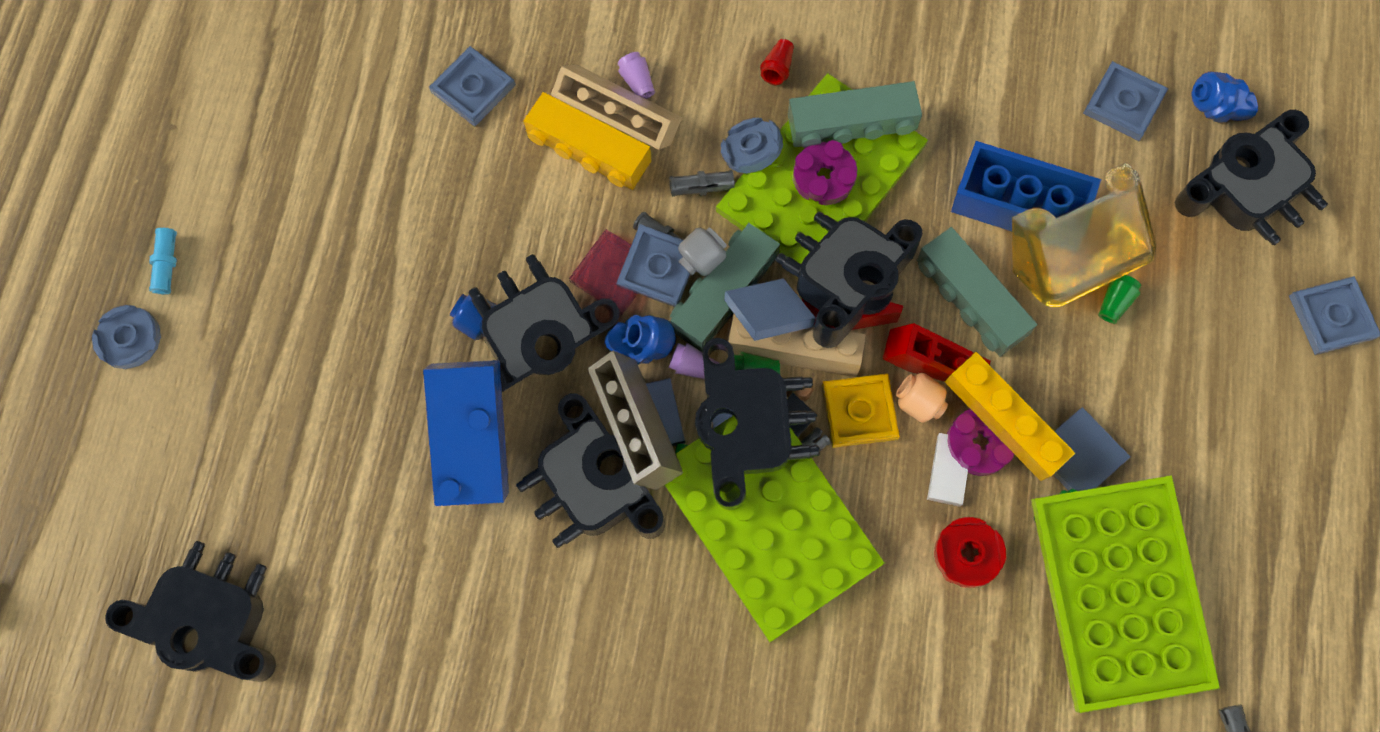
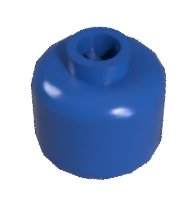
[450,294,496,340]

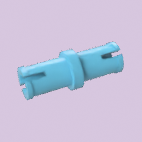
[149,228,177,294]

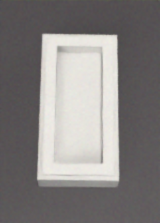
[927,433,968,507]

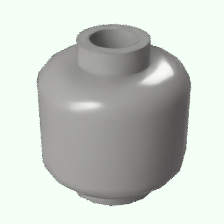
[678,227,727,276]

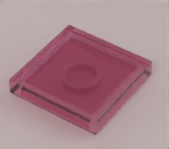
[569,229,638,315]

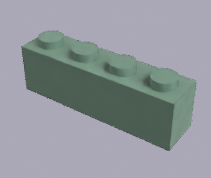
[788,81,922,148]
[670,223,780,353]
[916,227,1038,357]

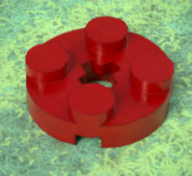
[934,517,1006,588]

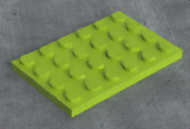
[716,73,928,264]
[665,416,885,642]
[1031,475,1220,713]

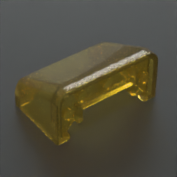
[1012,163,1156,307]

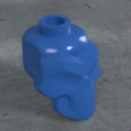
[1192,71,1258,123]
[605,315,676,365]

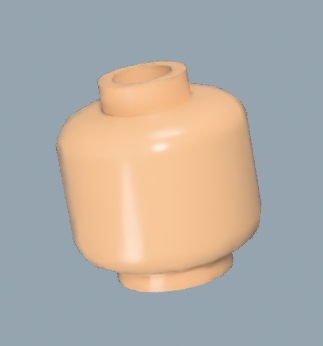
[896,373,948,423]

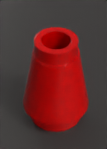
[760,39,794,85]

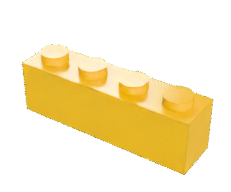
[523,92,652,190]
[945,352,1075,481]

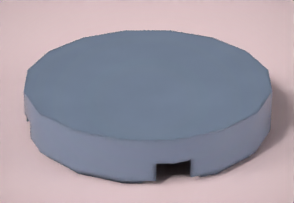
[721,118,783,173]
[92,305,161,369]

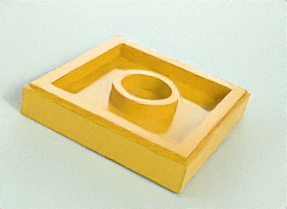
[822,373,900,448]

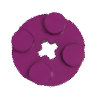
[793,140,857,205]
[947,409,1014,476]

